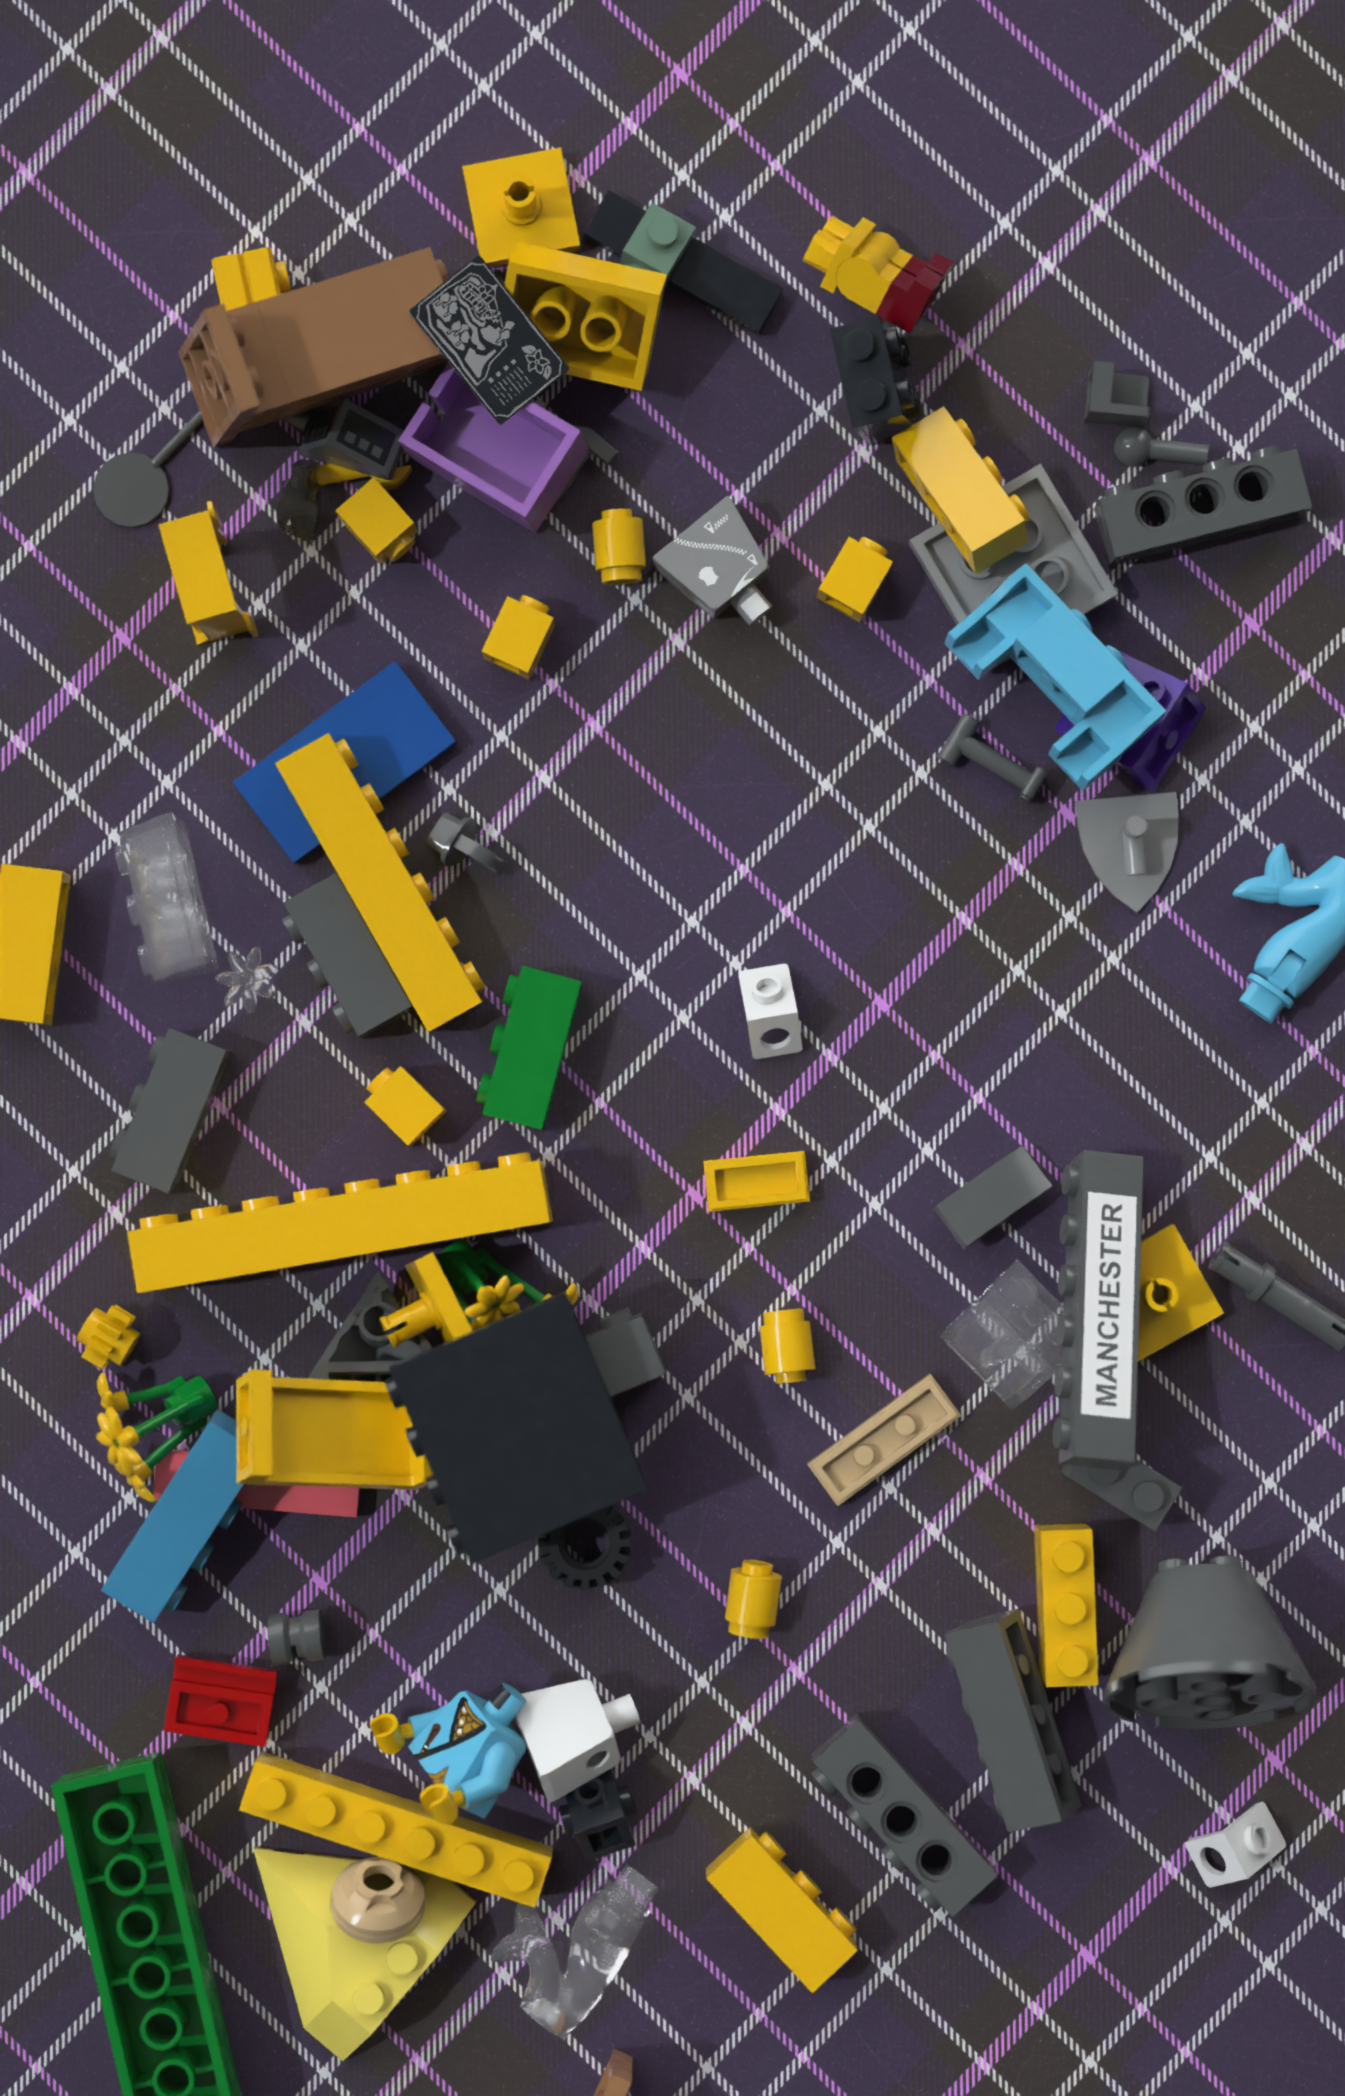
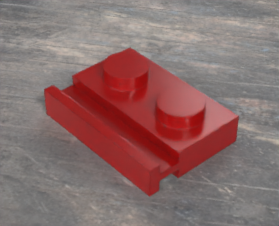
[164,1654,279,1747]

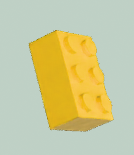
[504,242,667,391]

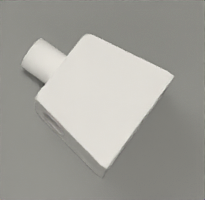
[515,1679,641,1803]

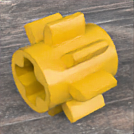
[76,1304,141,1369]

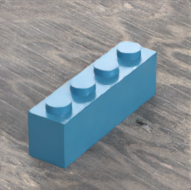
[101,1409,255,1623]

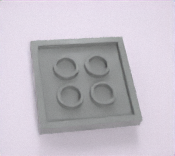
[908,464,1118,670]

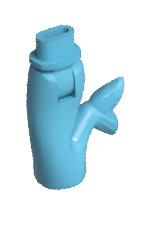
[1233,843,1345,1024]

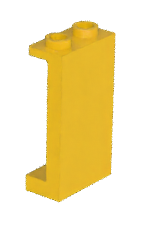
[236,1369,433,1490]

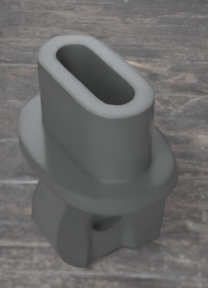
[426,812,507,876]

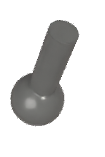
[1114,427,1211,467]

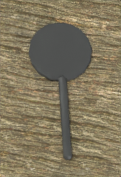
[93,411,203,528]

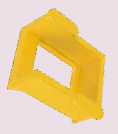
[158,500,258,645]

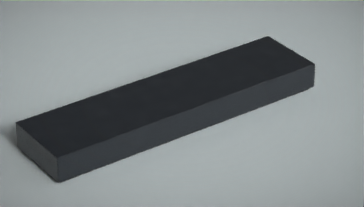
[583,190,784,336]

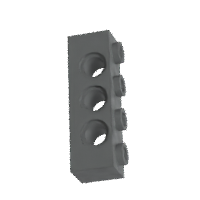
[1093,445,1312,566]
[811,1713,998,1918]

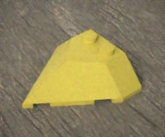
[253,1847,476,2061]

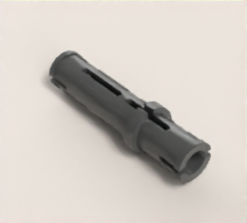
[1208,1241,1345,1352]

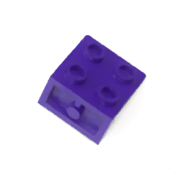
[1055,650,1207,792]

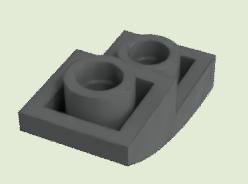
[934,1145,1053,1250]

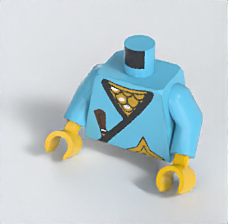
[370,1683,526,1825]

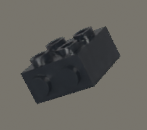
[830,315,923,445]

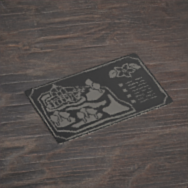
[409,256,569,425]

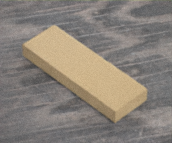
[807,1374,961,1506]

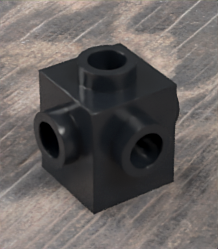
[559,1769,637,1861]

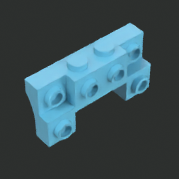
[944,563,1166,791]

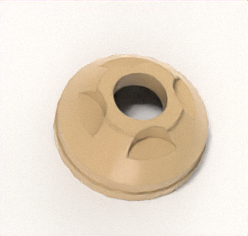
[330,1857,425,1944]

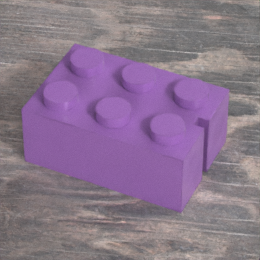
[398,362,590,533]

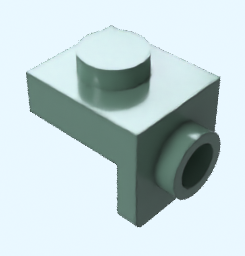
[620,203,696,291]

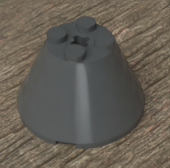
[1104,1556,1316,1730]

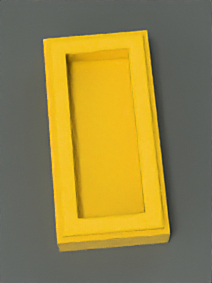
[703,1151,810,1212]

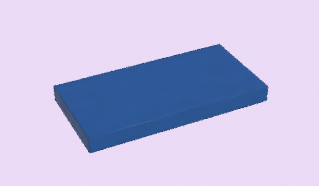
[233,661,457,865]

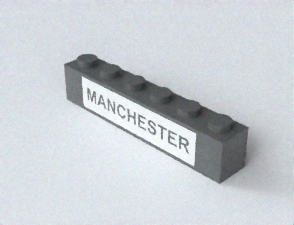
[1053,1150,1143,1470]

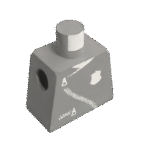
[653,496,773,626]

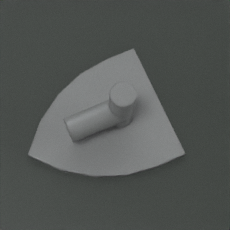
[1075,792,1179,913]

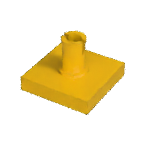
[462,147,581,268]
[1138,1224,1224,1362]
[379,1252,472,1348]

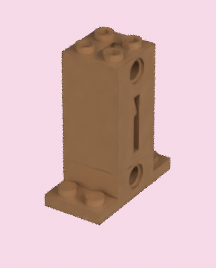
[178,247,449,448]

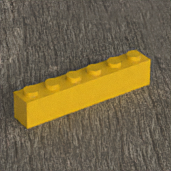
[275,733,486,1032]
[239,1751,553,1908]

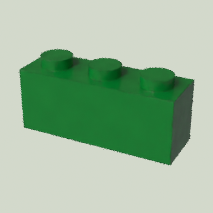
[476,965,583,1131]

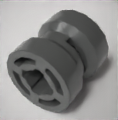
[268,1609,326,1666]

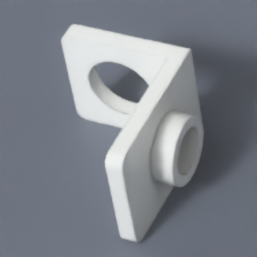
[738,964,803,1059]
[1185,1802,1286,1888]

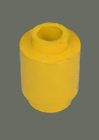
[592,509,646,585]
[759,1309,816,1384]
[725,1560,782,1639]

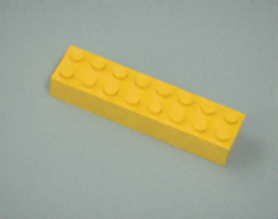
[127,1152,553,1293]

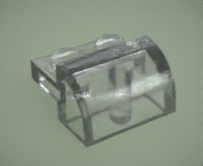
[940,1259,1064,1410]

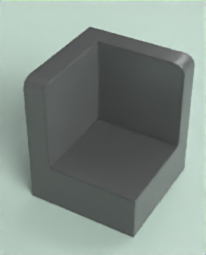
[1084,361,1151,428]

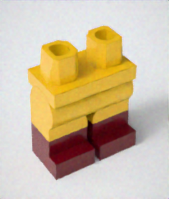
[802,216,954,333]

